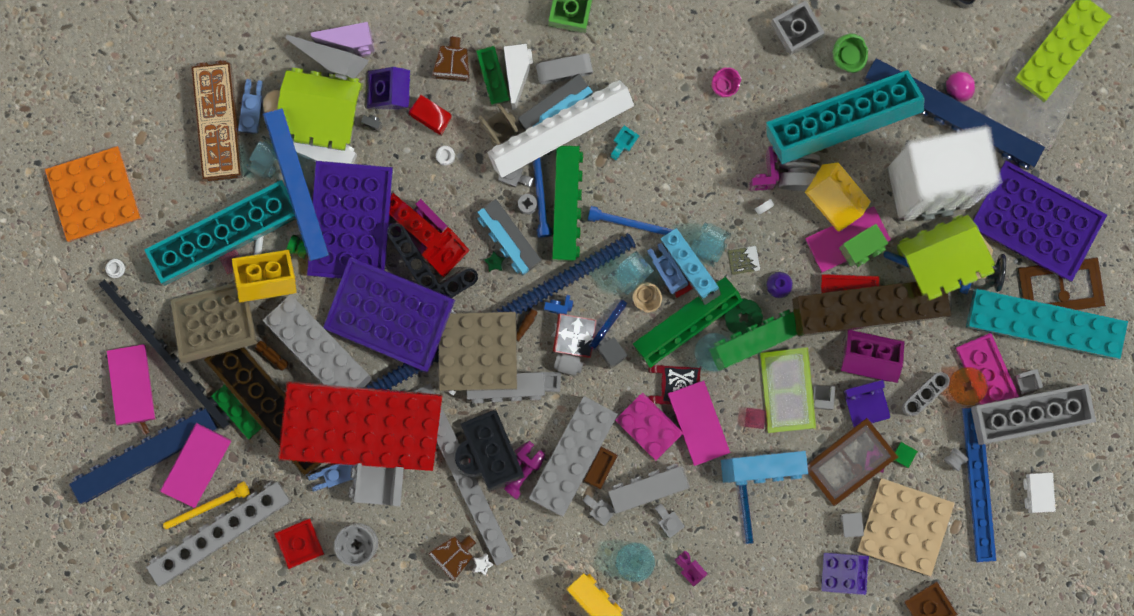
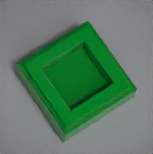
[894,442,918,468]

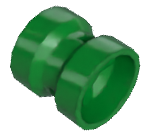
[286,234,307,259]

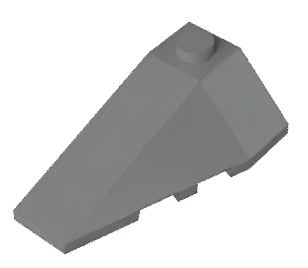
[286,35,368,80]

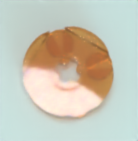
[949,367,988,405]

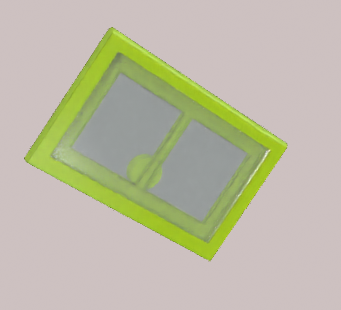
[760,347,816,433]

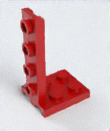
[389,193,470,278]

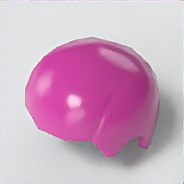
[711,67,741,97]
[946,71,975,102]

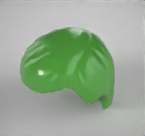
[832,33,868,73]

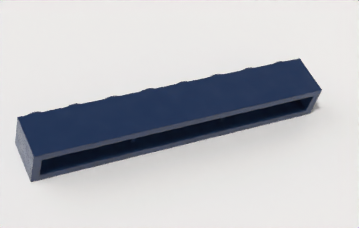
[69,408,219,505]

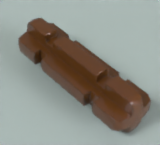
[255,340,289,371]

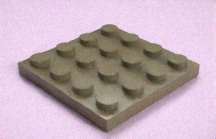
[170,283,257,364]
[439,312,517,391]

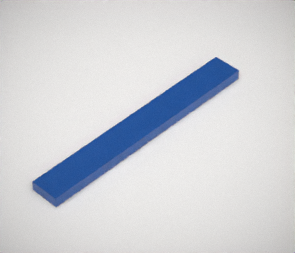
[263,108,329,261]
[962,408,996,562]

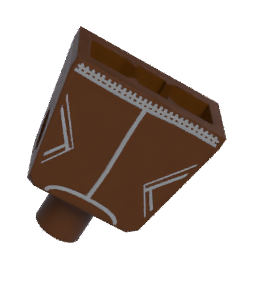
[433,36,470,82]
[428,535,476,581]

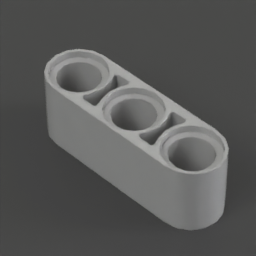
[536,54,593,84]
[902,372,950,417]

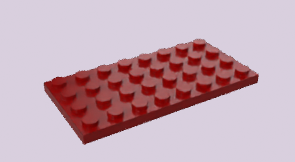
[279,382,442,471]

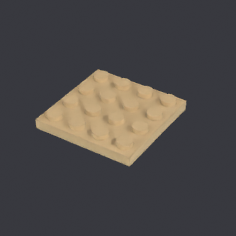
[857,478,955,576]

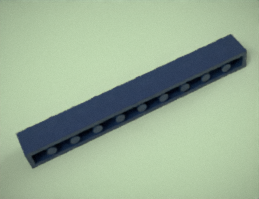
[863,58,1045,170]

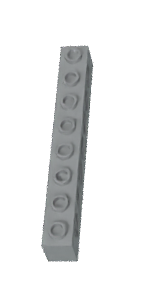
[146,481,292,587]

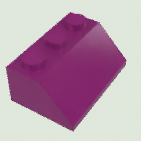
[841,330,905,383]

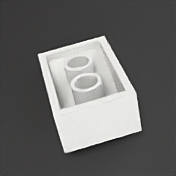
[504,44,533,110]

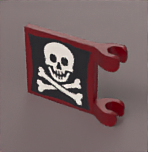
[648,365,701,405]

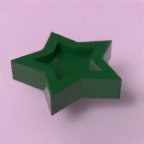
[483,251,505,272]

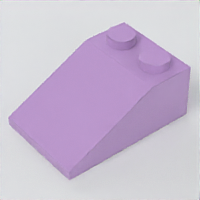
[311,22,374,57]

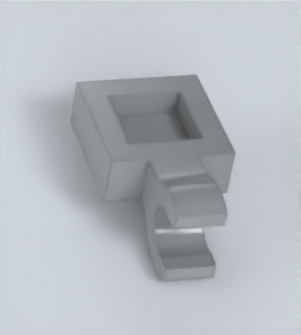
[498,168,534,187]
[582,495,615,526]
[655,503,685,538]

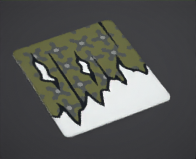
[728,246,760,275]

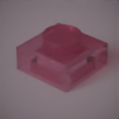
[219,249,240,275]
[744,408,766,429]

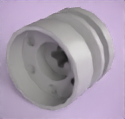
[778,154,820,191]
[334,523,378,566]

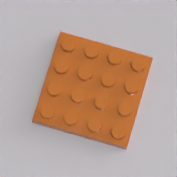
[45,146,141,242]

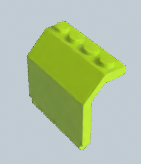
[277,67,363,151]
[897,215,995,300]

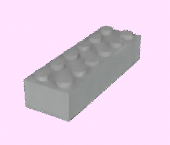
[262,294,372,388]
[971,384,1096,445]
[529,396,618,517]

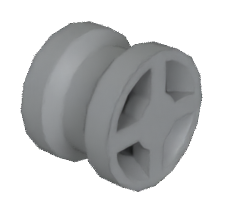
[518,194,537,215]
[944,448,968,471]

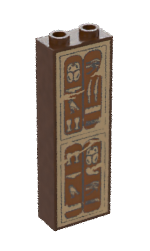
[192,60,243,182]

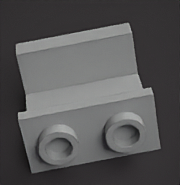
[349,464,404,506]

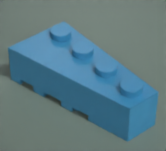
[721,451,808,486]

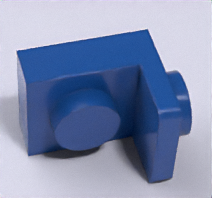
[544,295,573,315]

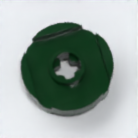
[724,298,763,334]

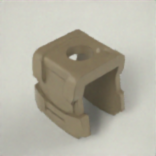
[479,104,518,147]

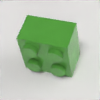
[549,0,593,33]
[839,224,888,268]

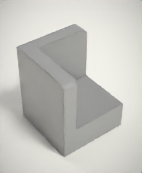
[1015,369,1043,394]
[813,385,835,410]
[840,513,864,537]

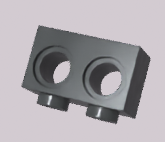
[598,337,627,369]

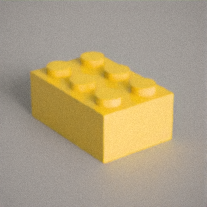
[232,250,297,302]

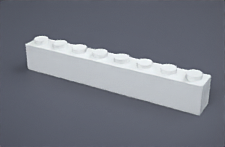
[487,80,634,178]

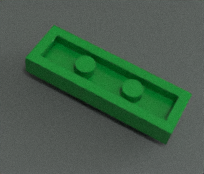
[476,46,510,106]
[212,384,263,440]

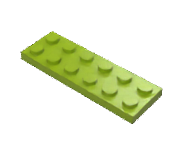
[1014,0,1111,103]

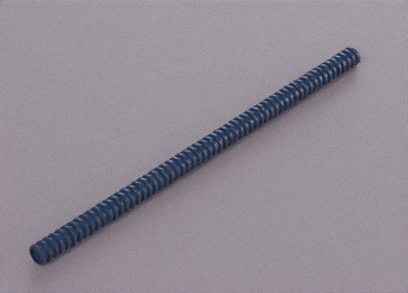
[363,233,636,390]

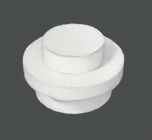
[105,259,125,278]

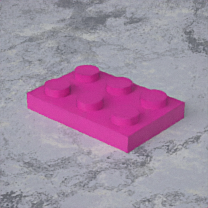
[615,392,683,460]

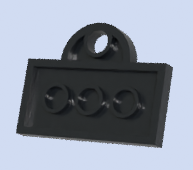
[455,409,525,492]

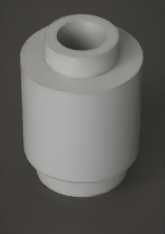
[554,353,583,376]

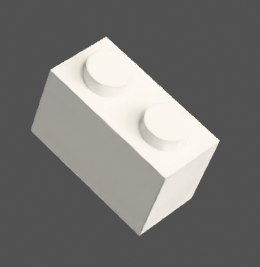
[1023,473,1056,513]

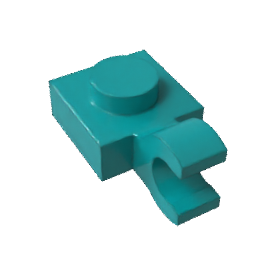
[610,125,640,161]

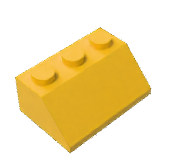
[805,162,871,231]
[567,573,623,616]

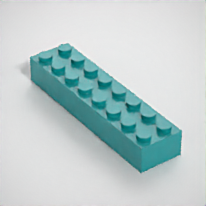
[766,70,925,164]
[144,180,296,286]
[966,289,1128,360]

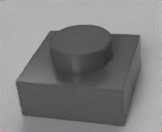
[361,114,383,132]

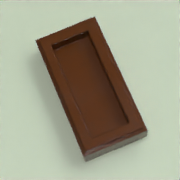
[584,447,618,490]

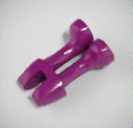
[501,441,546,500]

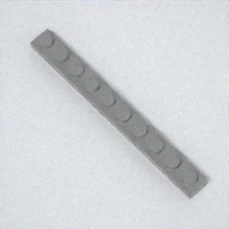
[413,384,514,566]

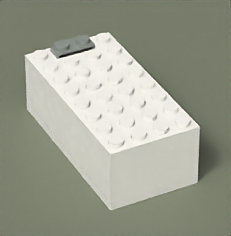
[887,127,1000,221]

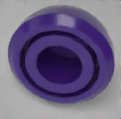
[766,272,793,298]

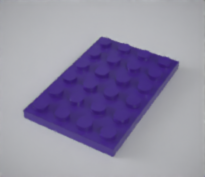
[307,161,393,279]
[973,161,1107,282]
[323,257,455,372]

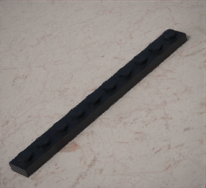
[99,279,232,430]

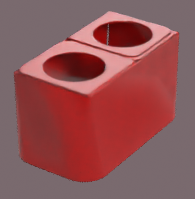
[408,95,452,136]

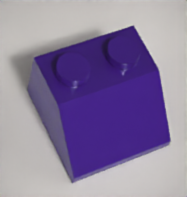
[367,67,410,110]

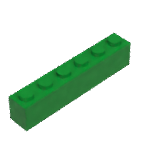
[553,146,583,262]
[633,276,743,368]
[709,309,797,371]

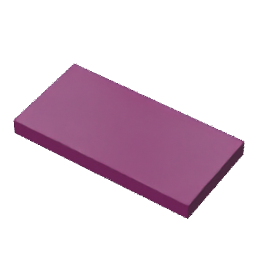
[805,206,891,273]
[955,333,1019,405]
[107,344,156,426]
[668,380,730,466]
[160,423,231,508]

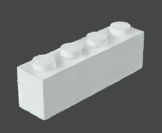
[292,134,357,164]

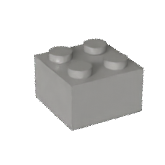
[771,1,825,56]

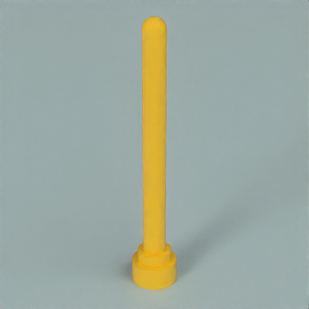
[163,481,251,530]

